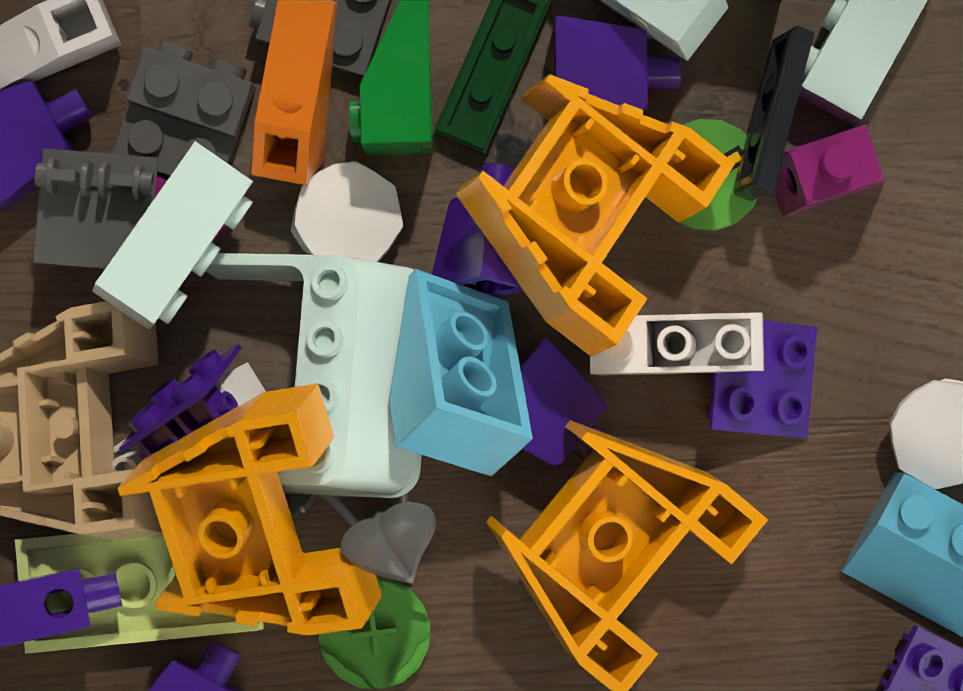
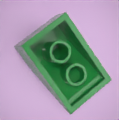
[349,0,433,156]

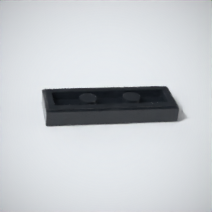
[733,25,815,201]

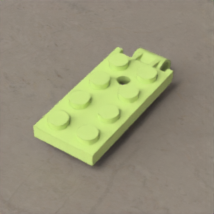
[15,533,264,654]

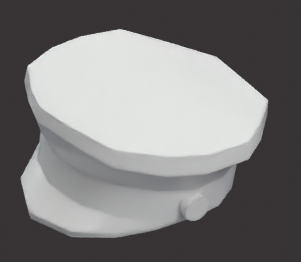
[291,161,403,262]
[889,378,963,489]

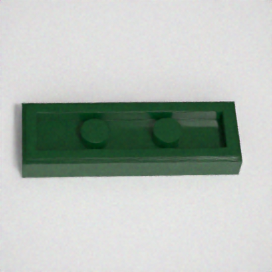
[433,0,552,155]

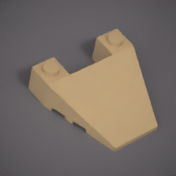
[0,301,163,541]

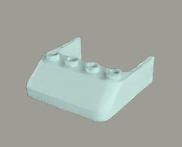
[206,253,422,498]

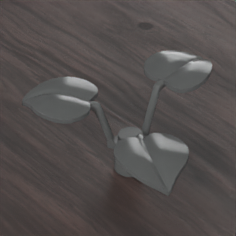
[285,493,436,583]

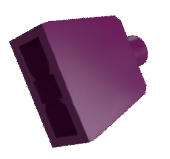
[774,125,885,217]

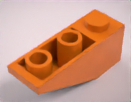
[251,0,337,185]

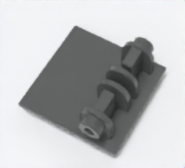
[33,148,159,269]

